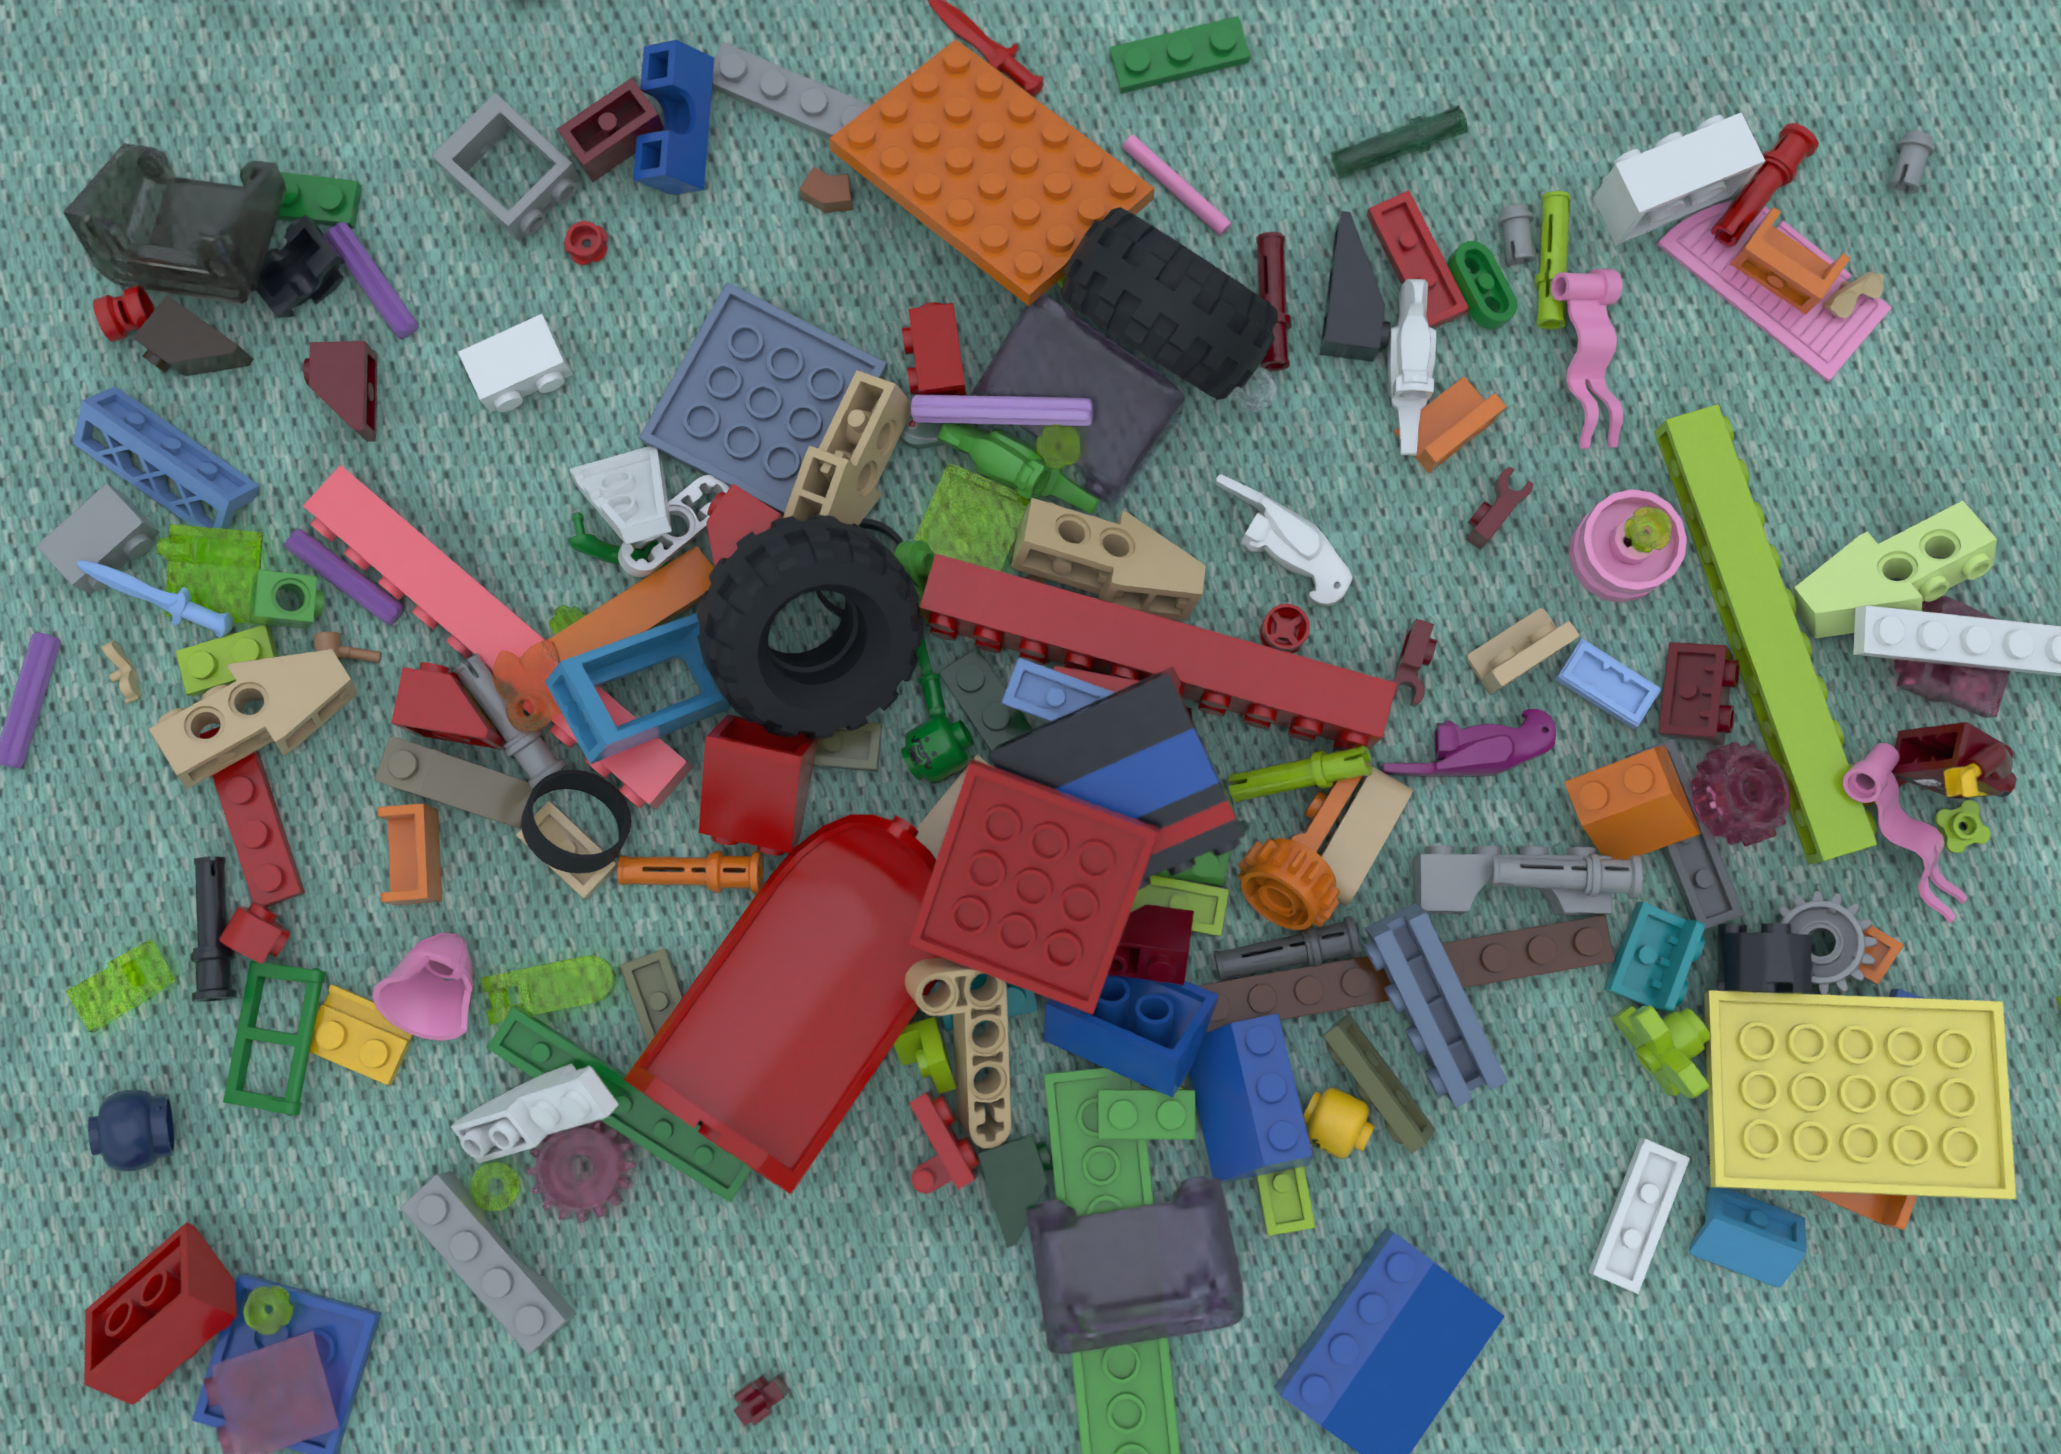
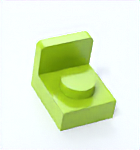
[894,1016,957,1094]

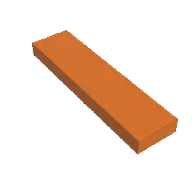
[542,546,714,666]

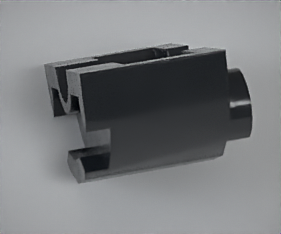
[246,215,345,318]
[1717,923,1812,993]

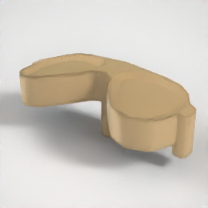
[1822,272,1884,318]
[101,640,142,704]

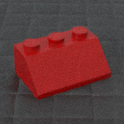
[84,1222,237,1405]

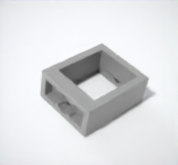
[431,93,581,241]

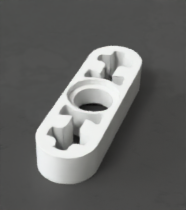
[618,475,729,577]

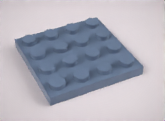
[639,282,888,515]

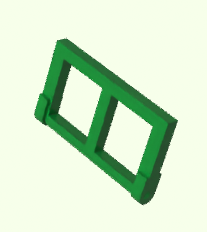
[223,960,326,1116]

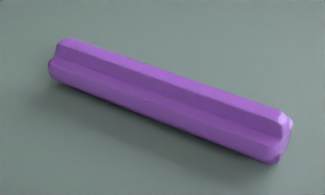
[326,222,418,339]
[285,529,405,625]
[0,633,61,768]

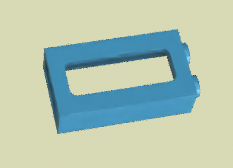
[545,613,732,764]

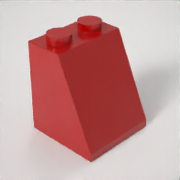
[698,714,818,856]

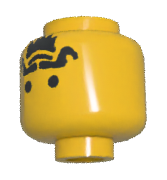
[1303,1087,1375,1159]

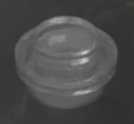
[1232,366,1277,412]

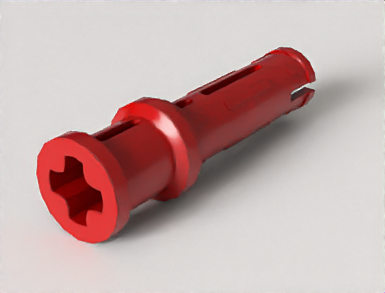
[1711,123,1818,247]

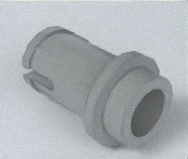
[1889,131,1935,193]
[1497,204,1536,265]

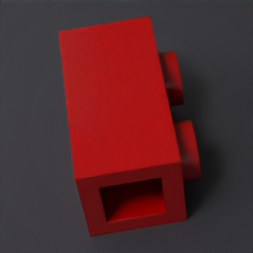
[902,302,966,396]

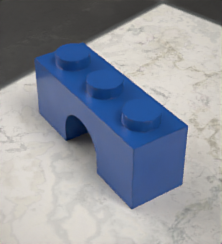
[633,40,714,195]

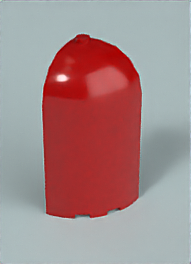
[623,814,942,1195]

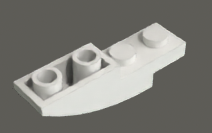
[451,1064,619,1164]

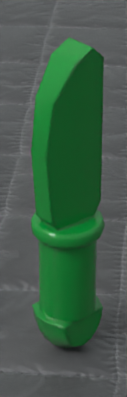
[916,637,946,719]

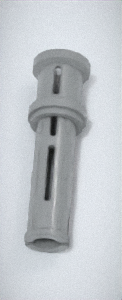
[452,653,566,788]
[1489,854,1643,899]

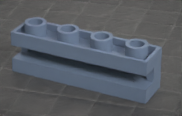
[1364,903,1508,1107]

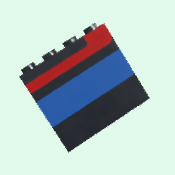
[989,666,1247,890]

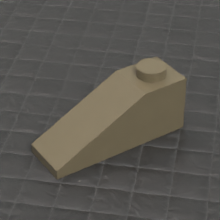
[374,736,534,829]

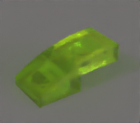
[66,939,176,1034]

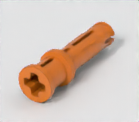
[617,851,764,893]

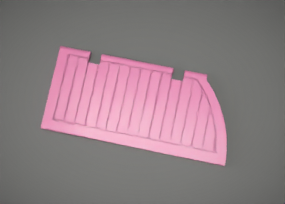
[1657,200,1892,382]

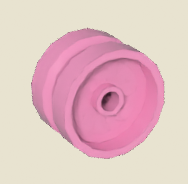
[1569,489,1687,603]

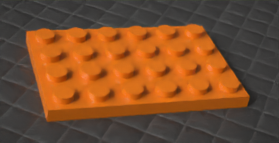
[829,39,1155,306]

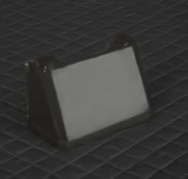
[63,143,286,304]

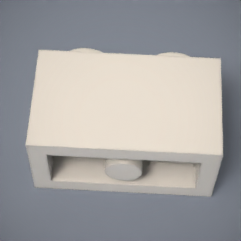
[458,314,573,412]

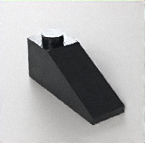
[1319,211,1390,362]

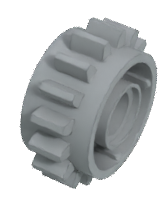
[1770,891,1877,995]

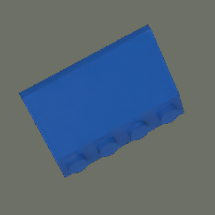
[1274,1228,1505,1454]

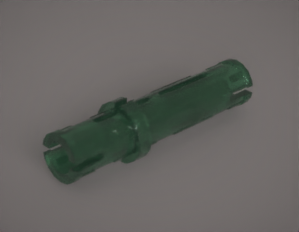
[1331,105,1468,179]

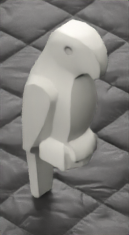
[1387,279,1436,456]
[1216,474,1353,606]

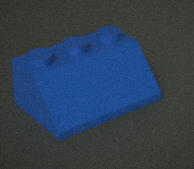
[1044,975,1219,1098]
[1189,1013,1313,1185]

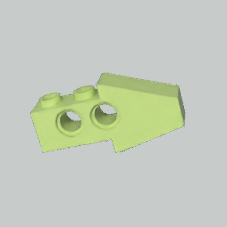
[1794,501,1997,639]

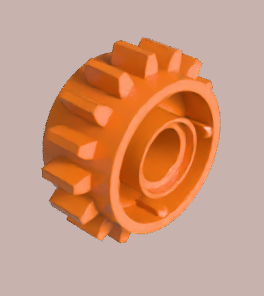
[1238,838,1340,930]

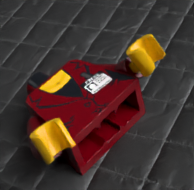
[1863,722,2016,806]

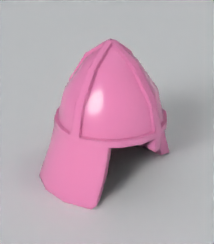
[372,933,474,1041]

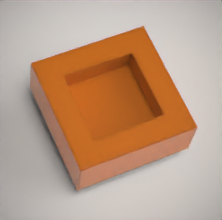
[1859,919,1904,986]

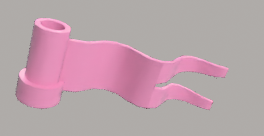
[1551,269,1623,449]
[1843,743,1968,923]

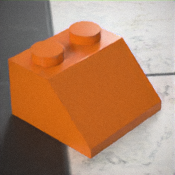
[1564,745,1701,860]

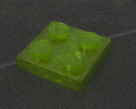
[913,462,1030,572]

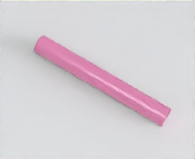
[1122,134,1232,237]

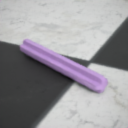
[910,395,1093,426]

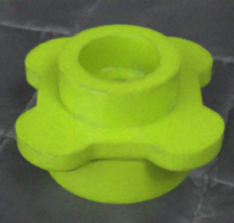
[1934,800,1991,853]

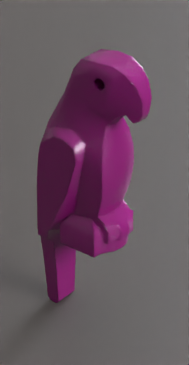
[1381,709,1556,777]

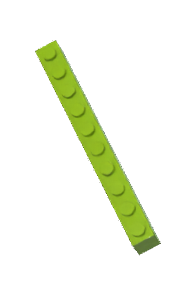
[1654,404,1878,865]

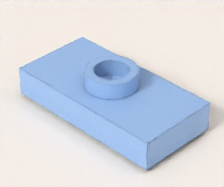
[1554,639,1661,729]

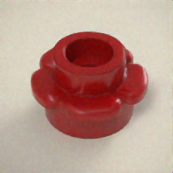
[564,221,608,265]

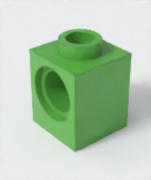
[249,569,324,629]

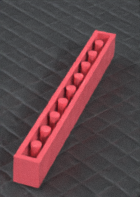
[303,465,694,809]

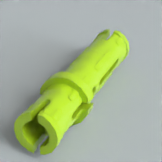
[1534,191,1571,330]
[1228,746,1373,803]

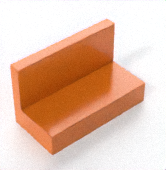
[1394,376,1507,474]

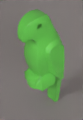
[937,423,1100,514]

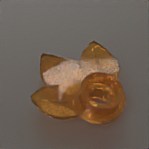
[493,640,562,732]

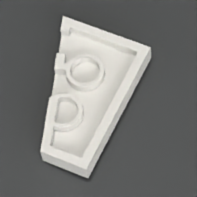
[569,446,672,545]

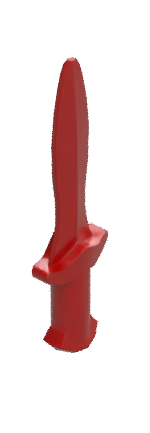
[928,0,1044,97]

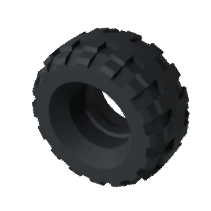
[1061,207,1278,400]
[697,514,924,739]

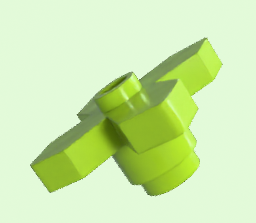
[1611,1005,1711,1098]

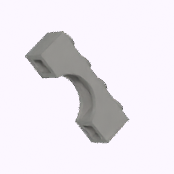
[1413,845,1613,916]
[400,1171,577,1355]

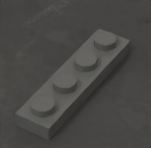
[1625,739,1745,930]

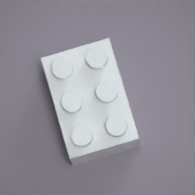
[1593,112,1765,246]

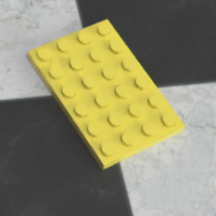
[1704,990,2016,1200]

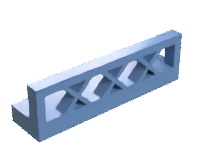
[73,386,260,543]

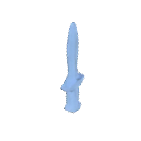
[76,560,233,638]

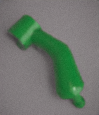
[568,512,668,571]

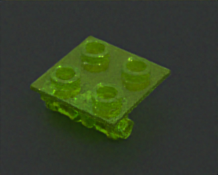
[157,524,263,624]

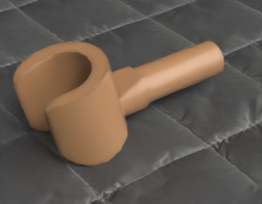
[314,632,382,663]

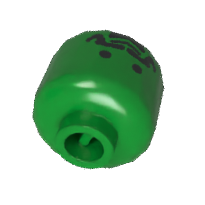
[901,714,974,784]

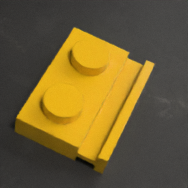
[310,984,413,1085]

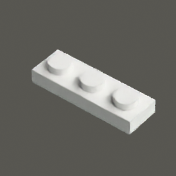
[1588,1138,1690,1294]

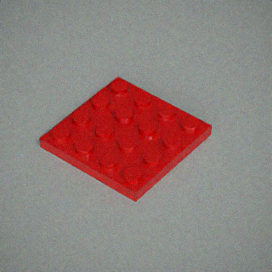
[908,759,1160,1014]

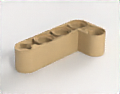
[905,958,1011,1149]

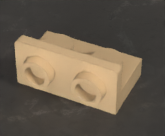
[1466,608,1580,695]

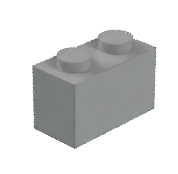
[36,483,160,594]

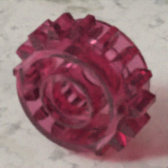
[1691,742,1791,847]
[527,1120,636,1223]

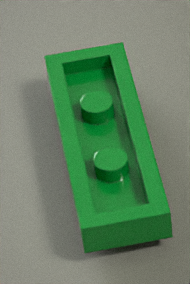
[1109,16,1250,94]

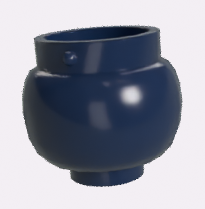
[88,1089,175,1171]

